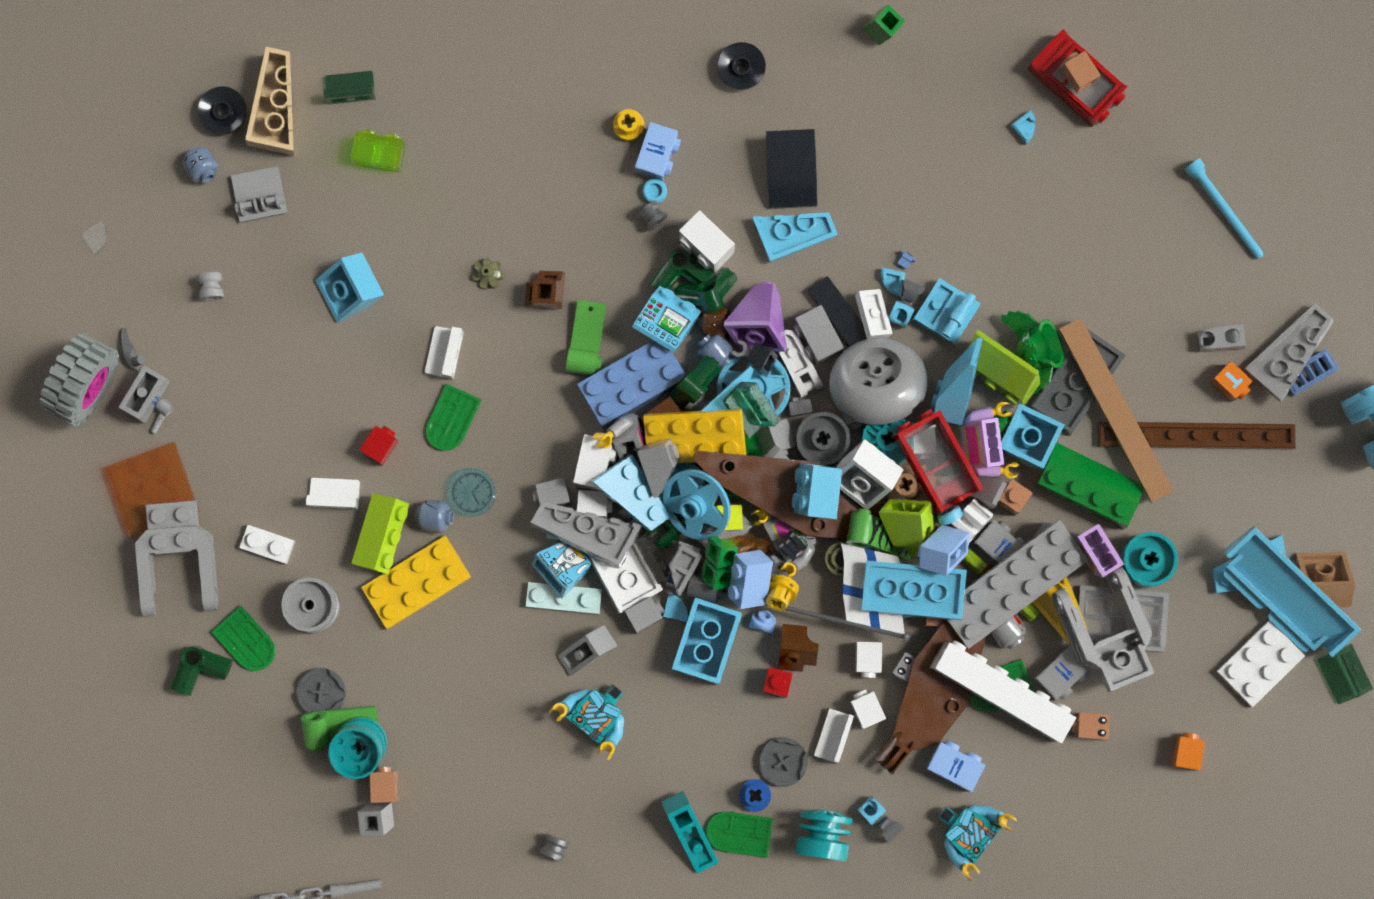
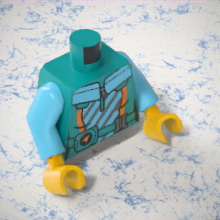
[549,684,624,760]
[938,805,1017,881]

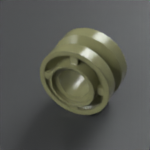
[825,541,849,576]

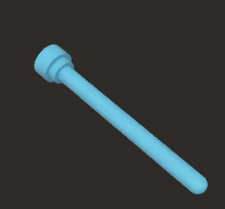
[1184,158,1263,258]

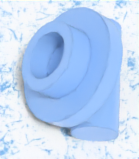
[749,610,776,634]

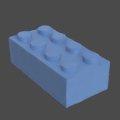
[577,340,686,430]

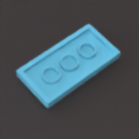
[862,561,967,621]

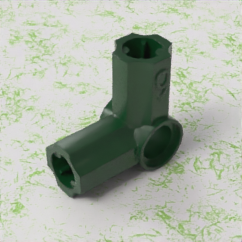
[649,249,715,290]
[675,267,737,313]
[667,355,721,409]
[170,645,233,696]

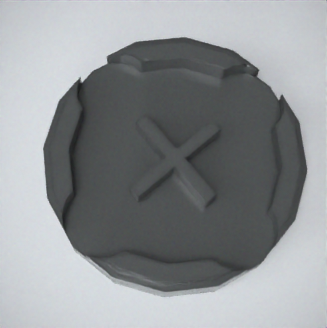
[296,668,346,713]
[759,737,808,787]

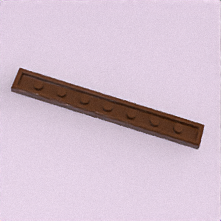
[1098,422,1296,450]

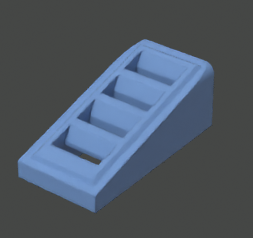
[1290,349,1339,396]

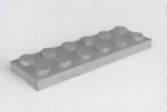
[947,520,1089,649]

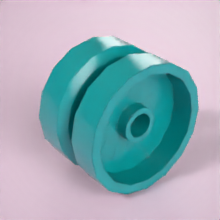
[1119,532,1178,589]

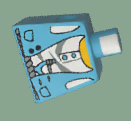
[531,541,591,599]

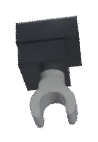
[732,340,778,377]

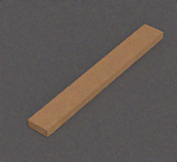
[1058,318,1173,503]

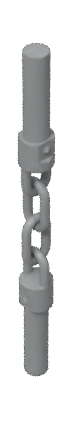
[252,880,382,899]

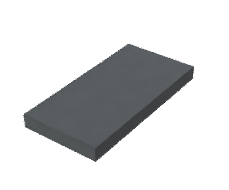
[1030,329,1126,435]

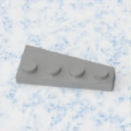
[1245,303,1333,403]
[531,502,642,569]

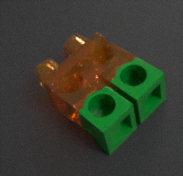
[701,533,772,591]

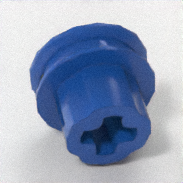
[739,779,771,812]

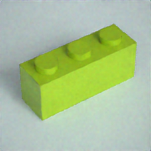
[351,493,409,574]

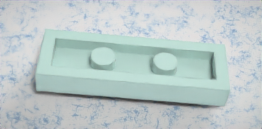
[526,582,602,614]

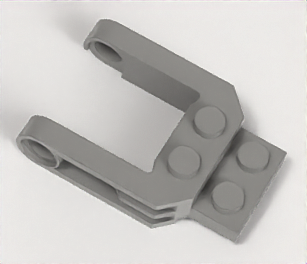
[135,500,219,616]
[1052,567,1154,692]

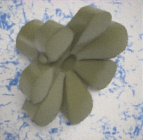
[473,258,505,290]

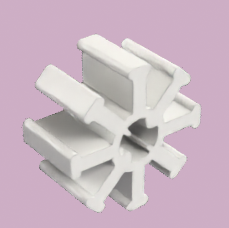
[950,498,994,546]

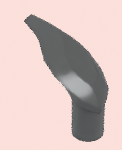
[121,328,146,372]

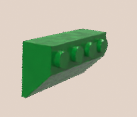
[1035,442,1143,529]

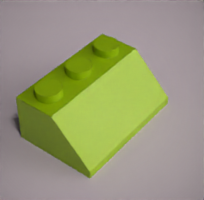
[969,330,1040,405]

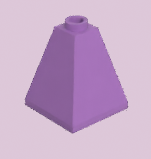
[724,281,787,352]

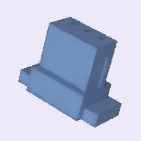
[897,250,916,269]

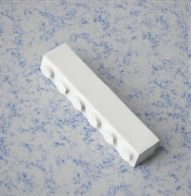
[929,640,1076,743]

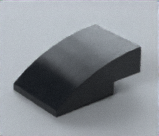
[766,129,817,209]

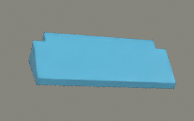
[1223,526,1361,657]

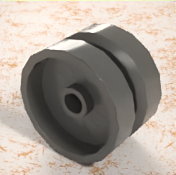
[795,412,850,467]

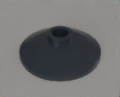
[718,42,766,90]
[198,86,246,134]

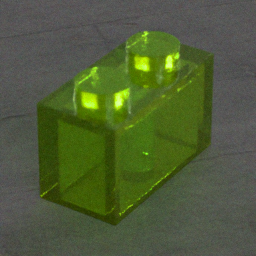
[350,129,406,173]

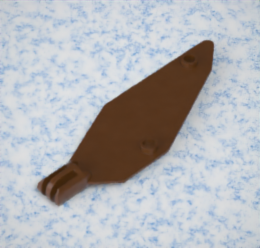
[693,451,888,539]
[874,564,994,775]

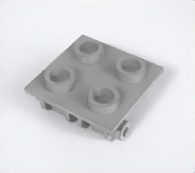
[231,166,287,222]

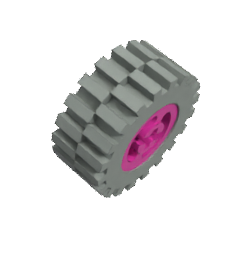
[39,333,119,427]

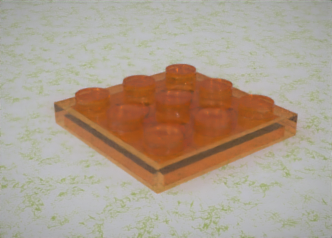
[105,442,200,537]

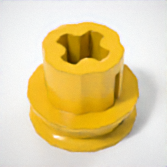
[613,109,644,142]
[766,575,799,611]

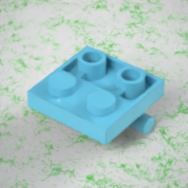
[913,278,981,346]

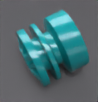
[860,419,914,466]
[328,717,388,779]
[795,809,853,861]

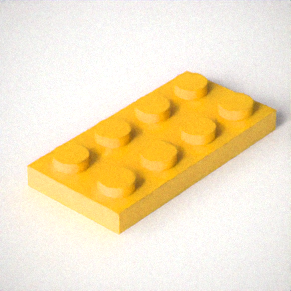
[643,409,746,463]
[361,536,472,630]

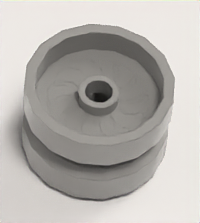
[281,577,340,634]

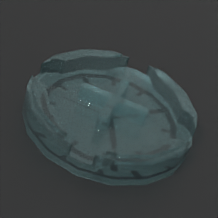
[447,468,497,517]

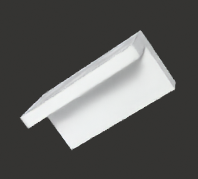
[425,326,464,379]
[306,478,360,510]
[814,708,854,764]

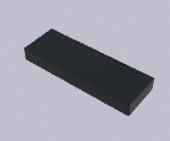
[808,276,867,347]

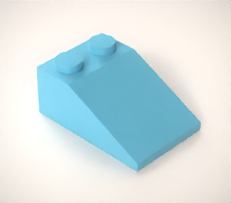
[931,337,983,425]

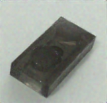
[634,533,670,584]

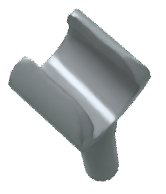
[151,399,174,434]

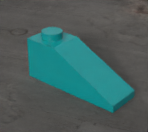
[661,791,719,874]

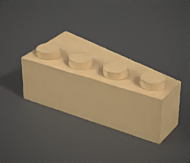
[245,47,294,156]

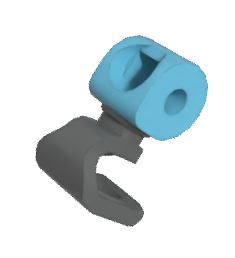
[888,279,925,328]
[857,796,905,844]

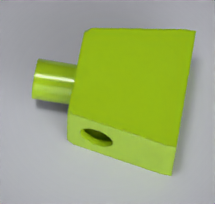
[879,499,934,557]

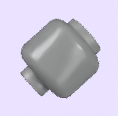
[991,614,1026,649]

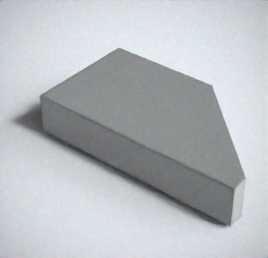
[669,544,703,596]

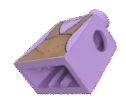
[1076,524,1124,577]

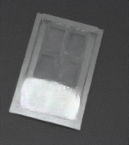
[1078,585,1169,652]

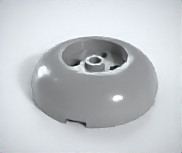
[829,338,928,425]

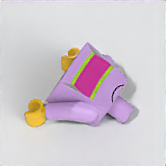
[954,402,1019,479]

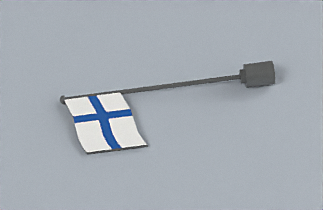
[687,543,909,642]

